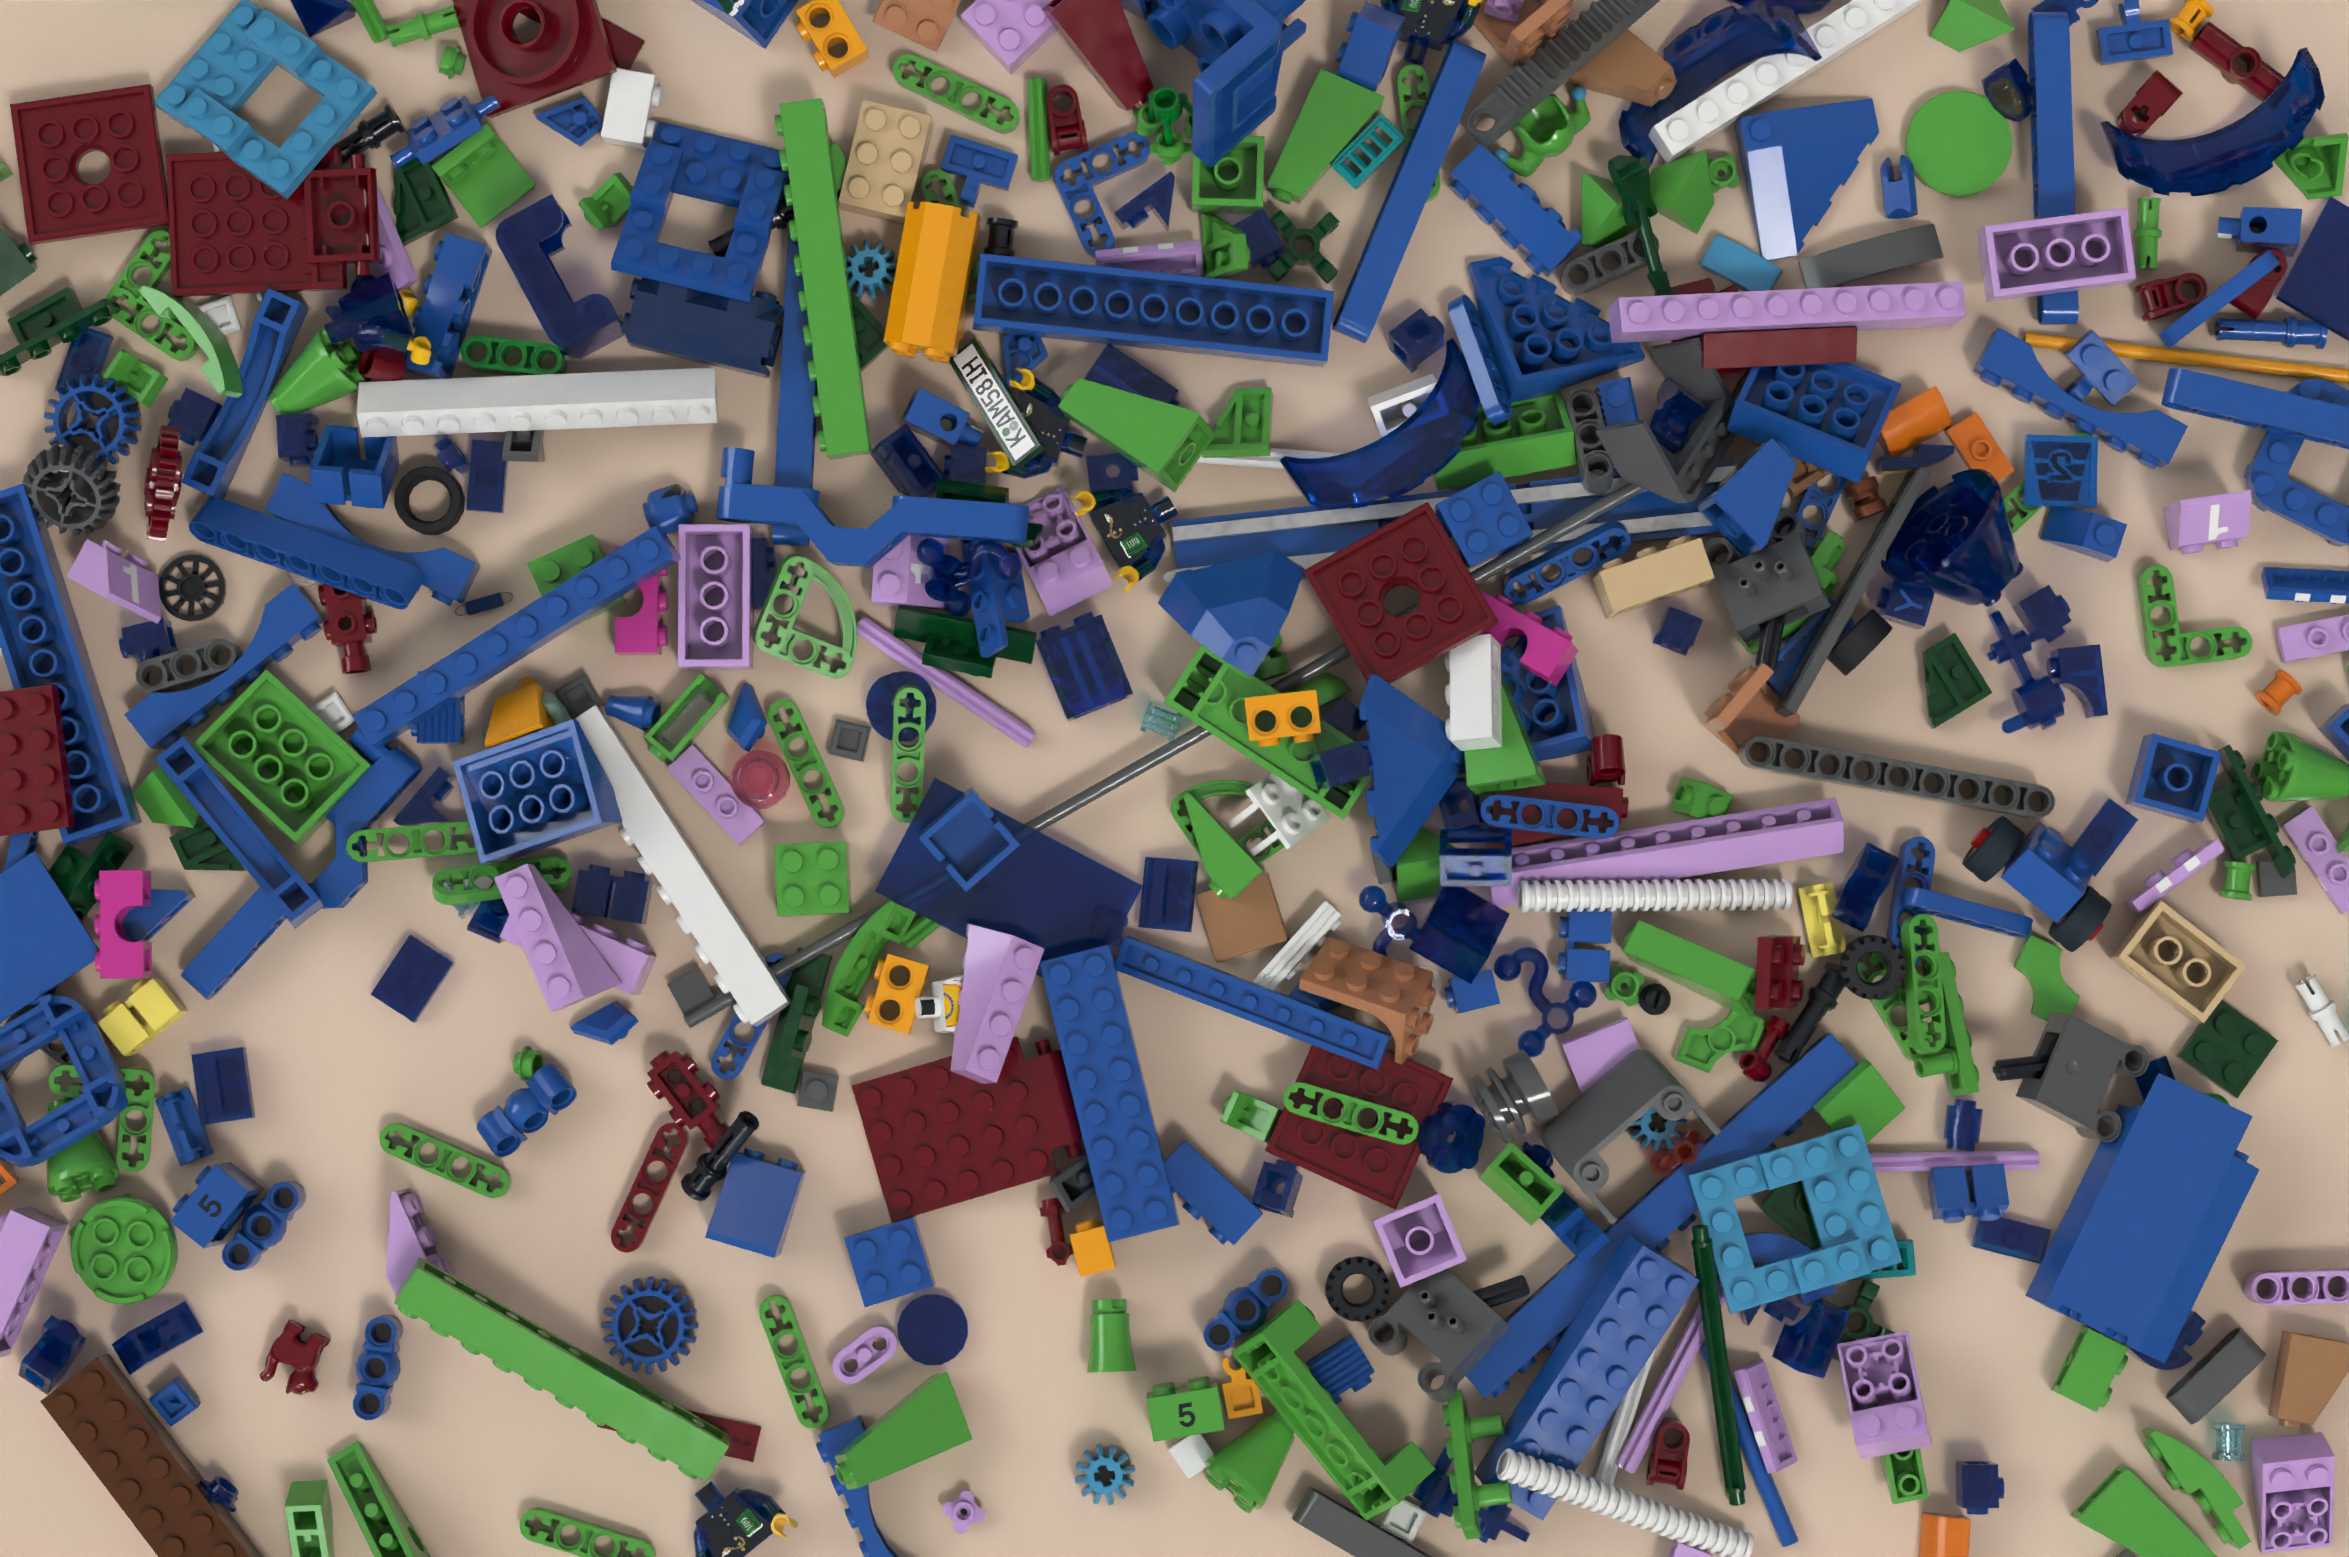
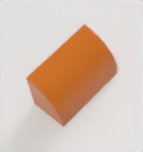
[1878,386,1952,461]
[1918,1512,1971,1557]

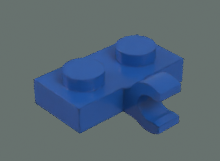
[2096,0,2173,65]
[940,135,1018,208]
[2064,329,2139,406]

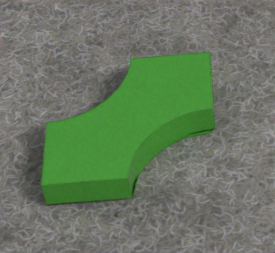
[2013,935,2080,1021]
[1674,1010,1767,1073]

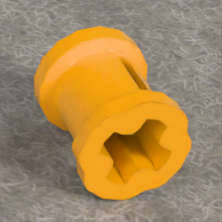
[2169,0,2214,41]

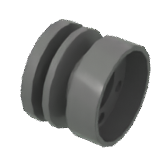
[1469,1049,1559,1143]

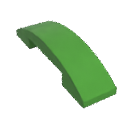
[139,285,243,398]
[822,901,916,1037]

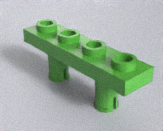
[1899,952,1980,1096]
[1442,1390,1513,1540]

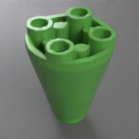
[269,325,371,417]
[2252,731,2349,802]
[47,1097,119,1203]
[1205,1411,1295,1513]

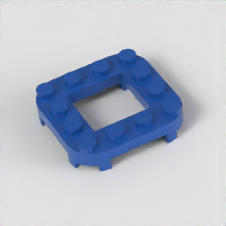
[2244,379,2349,547]
[0,994,128,1168]

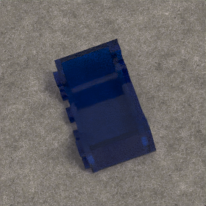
[495,194,626,359]

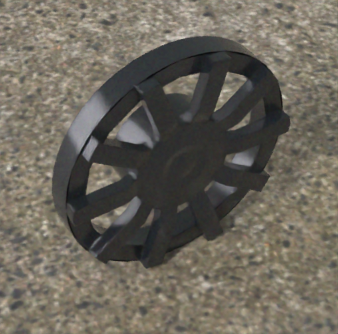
[159,555,226,622]

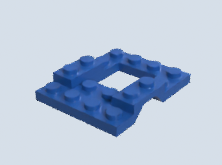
[611,121,789,303]

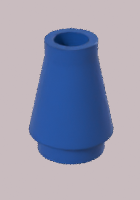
[605,695,661,731]

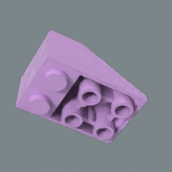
[1015,486,1113,616]
[386,1188,454,1296]
[1837,1331,1933,1459]
[2251,1432,2335,1553]

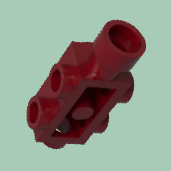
[318,584,377,674]
[647,1050,730,1150]

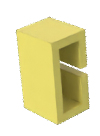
[97,978,187,1056]

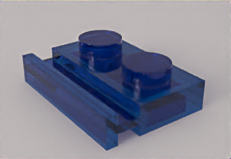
[1138,857,1198,932]
[371,935,455,1023]
[191,1047,255,1125]

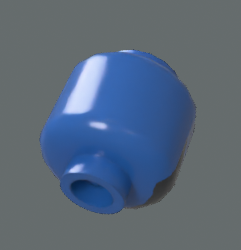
[643,484,698,534]

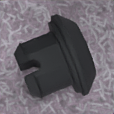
[1639,983,1671,1015]

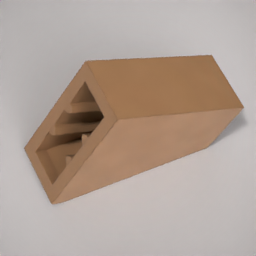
[1568,29,1677,107]
[2268,1330,2349,1429]

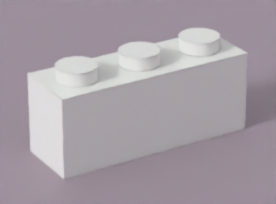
[1445,634,1502,751]

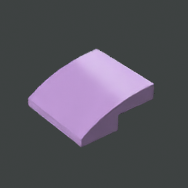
[1561,1017,1640,1095]

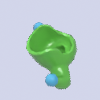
[1493,86,1591,177]

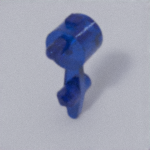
[1986,610,2065,734]
[1412,1446,1531,1543]

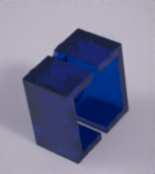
[1409,879,1510,984]

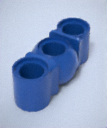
[476,1064,577,1157]
[222,1181,306,1271]
[1203,1267,1288,1351]
[353,1315,403,1420]

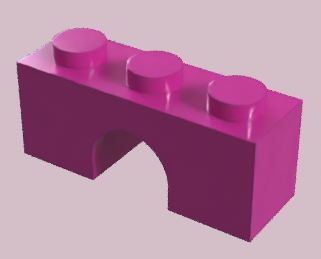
[615,546,668,655]
[1479,592,1578,687]
[94,870,152,979]

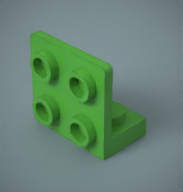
[431,123,535,228]

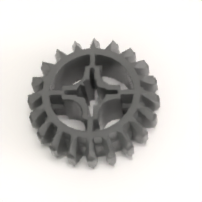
[22,442,121,537]

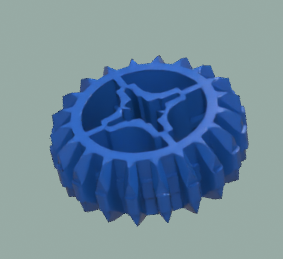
[44,374,142,465]
[601,1276,699,1374]

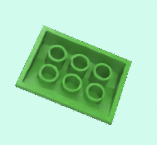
[191,669,371,848]

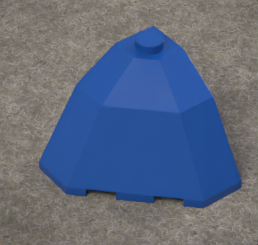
[1158,550,1305,677]

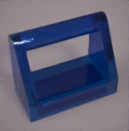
[1439,829,1512,886]

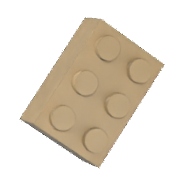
[838,100,934,224]
[1592,535,1715,619]
[2109,900,2247,1023]

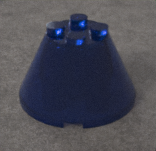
[1881,469,2023,607]

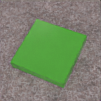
[1813,1059,1906,1144]

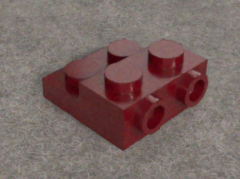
[1754,934,1805,1010]

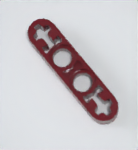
[611,1122,689,1253]

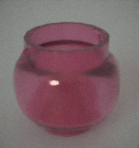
[731,750,790,809]

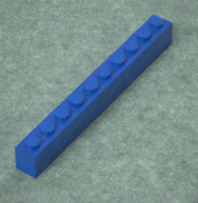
[352,526,681,747]

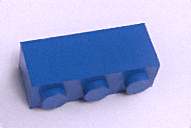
[1165,1140,1263,1245]

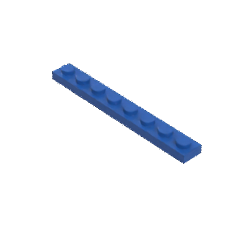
[1115,935,1391,1069]

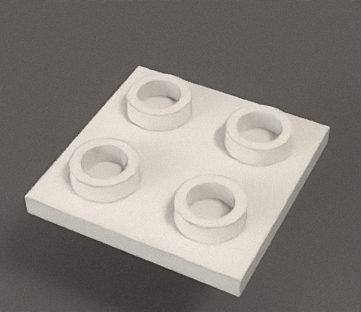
[1227,773,1330,857]

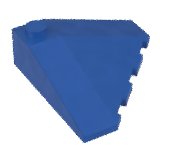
[1734,98,1879,261]
[1468,257,1645,403]
[1459,605,1595,774]
[1359,674,1465,867]

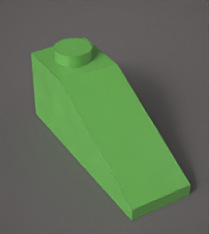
[1184,792,1264,900]
[285,1480,334,1557]

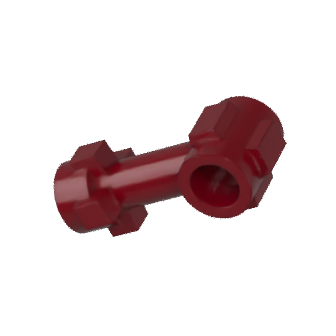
[1739,1015,1791,1082]
[1039,1197,1074,1266]

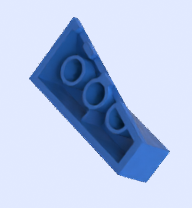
[1448,143,1584,278]
[404,233,492,379]

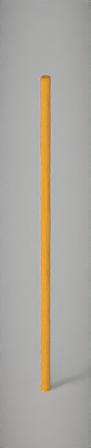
[2023,332,2349,383]

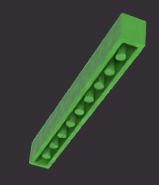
[775,98,872,460]
[394,1257,729,1481]

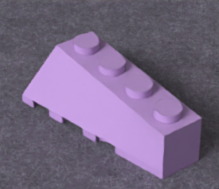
[494,864,622,1012]
[950,924,1044,1084]

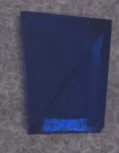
[290,0,357,37]

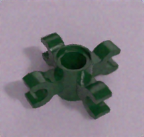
[1268,210,1340,284]
[1811,1279,1895,1362]

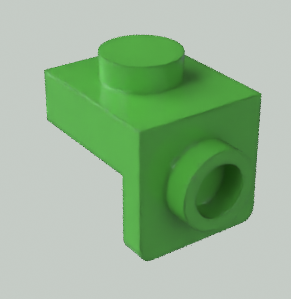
[578,172,633,230]
[103,349,169,408]
[1670,777,1733,819]
[1221,1089,1282,1143]

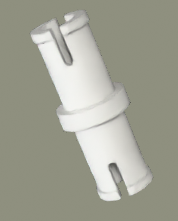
[2295,974,2349,1047]

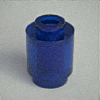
[1943,1099,1983,1151]

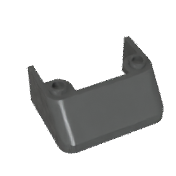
[1596,338,1737,503]
[1542,1049,1721,1225]

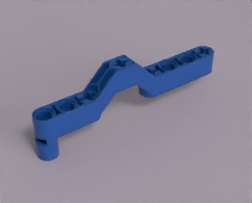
[716,447,1029,568]
[181,728,423,1001]

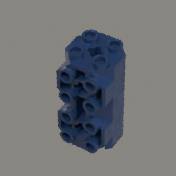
[621,277,784,378]

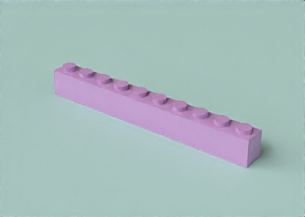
[1608,281,1966,343]
[1484,798,1844,907]

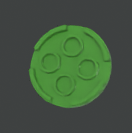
[1905,91,2012,197]
[71,1196,178,1305]

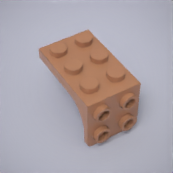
[873,0,961,52]
[1470,0,1573,68]
[1702,663,1800,762]
[1299,937,1436,1065]

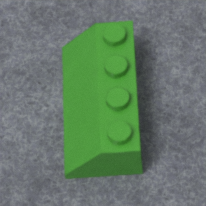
[1423,390,1576,490]

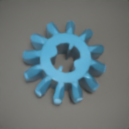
[845,239,897,301]
[1629,1107,1687,1152]
[1075,1443,1135,1505]

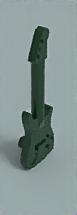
[1608,155,1675,296]

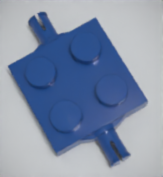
[390,94,500,169]

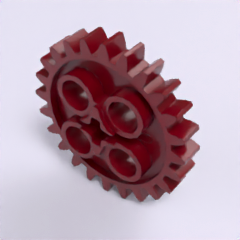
[144,425,182,542]

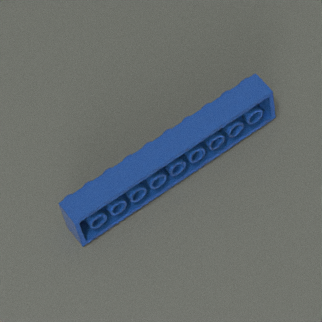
[972,253,1334,367]
[0,484,142,845]

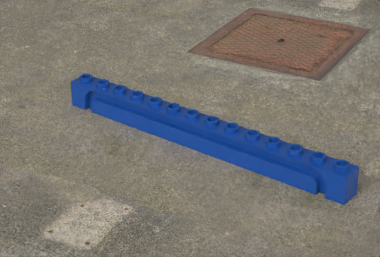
[1466,1033,1859,1399]

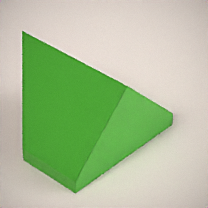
[1929,0,2016,53]
[2264,133,2349,200]
[1650,149,1715,235]
[1581,174,1653,248]
[132,767,199,828]
[1392,827,1467,902]

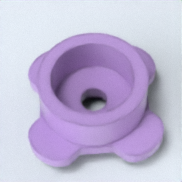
[943,1490,985,1533]

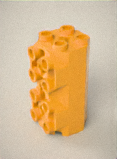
[883,202,981,364]

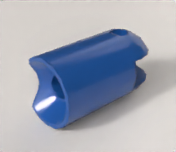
[1880,155,1918,219]

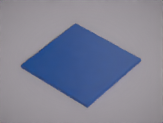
[0,851,100,1023]

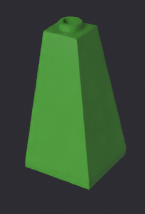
[1058,378,1216,493]

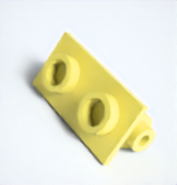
[1798,882,1846,958]

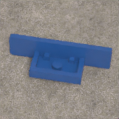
[960,539,1030,658]

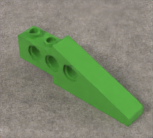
[327,1441,431,1557]

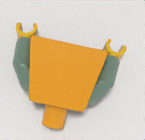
[483,677,572,749]

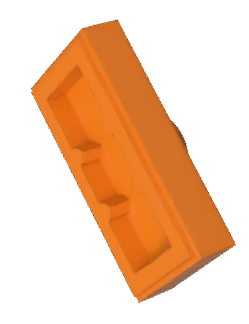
[1945,412,2015,491]

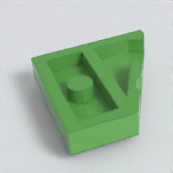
[1200,214,1250,279]
[1202,388,1273,458]

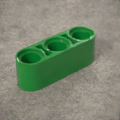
[460,335,567,376]

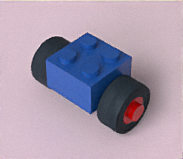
[1962,816,2112,952]

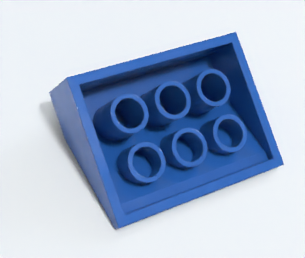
[1726,362,1902,483]
[452,719,622,864]

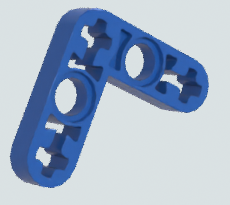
[1054,132,1150,258]

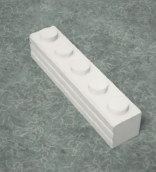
[1252,900,1342,992]

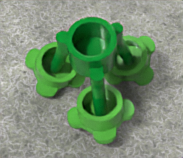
[1133,87,1193,165]

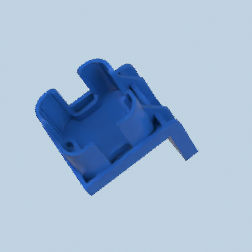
[1147,0,1306,167]

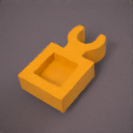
[1222,1356,1263,1420]

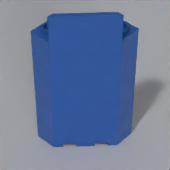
[2025,1073,2260,1364]

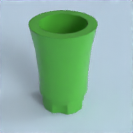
[1087,1299,1137,1373]

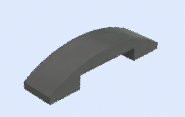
[1798,224,1944,289]

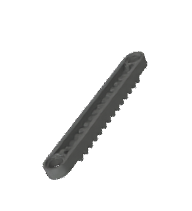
[1466,0,1660,144]

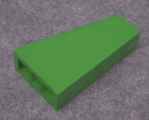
[1267,68,1385,204]
[1464,669,1546,796]
[1623,920,1756,1019]
[835,1372,973,1490]
[2071,1464,2217,1557]

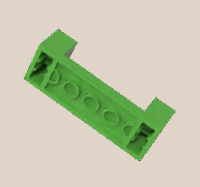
[1164,644,1371,820]
[1231,1300,1435,1521]

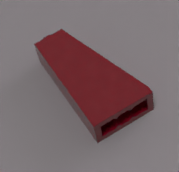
[1041,0,1154,111]
[1487,782,1629,850]

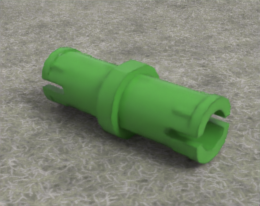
[386,5,461,47]
[2134,197,2162,270]

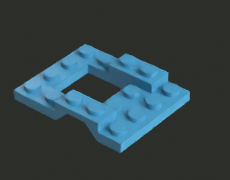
[154,0,377,199]
[1687,1123,1903,1314]

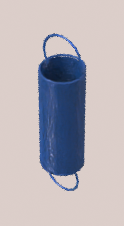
[455,592,513,616]

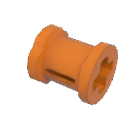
[2254,669,2303,716]

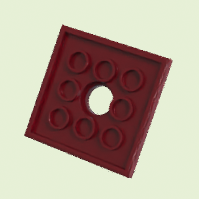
[453,0,617,118]
[10,84,169,245]
[1304,502,1498,684]
[1265,1045,1454,1210]

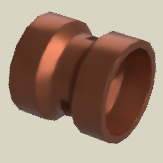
[1843,476,1888,522]

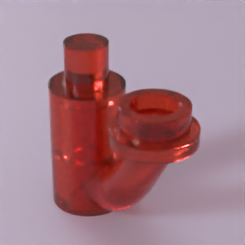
[1650,1130,1704,1177]

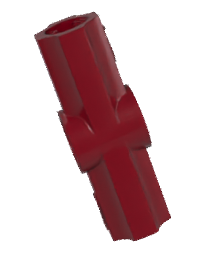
[2188,21,2294,110]

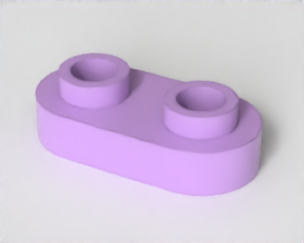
[832,1325,898,1384]

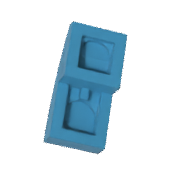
[1700,234,1783,292]

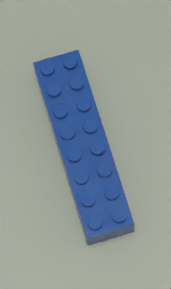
[1040,944,1181,1242]
[1474,1234,1700,1521]

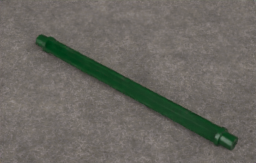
[1691,1225,1746,1506]

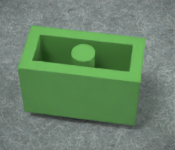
[1478,1142,1564,1226]
[2051,1326,2128,1412]

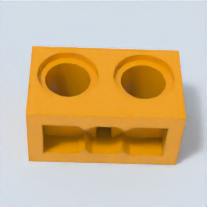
[794,0,870,78]
[1244,689,1322,747]
[864,954,931,1034]
[1069,1218,1116,1277]

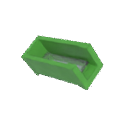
[644,673,731,762]

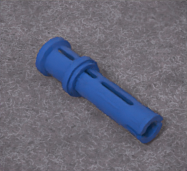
[2215,316,2328,349]

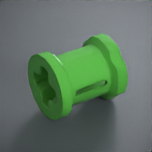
[2219,861,2256,901]

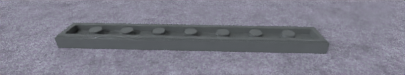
[1774,467,1931,717]

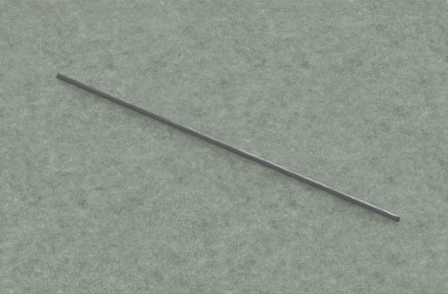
[683,483,1646,1028]

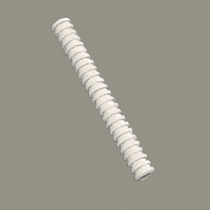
[1517,879,1793,912]
[1496,1448,1754,1557]

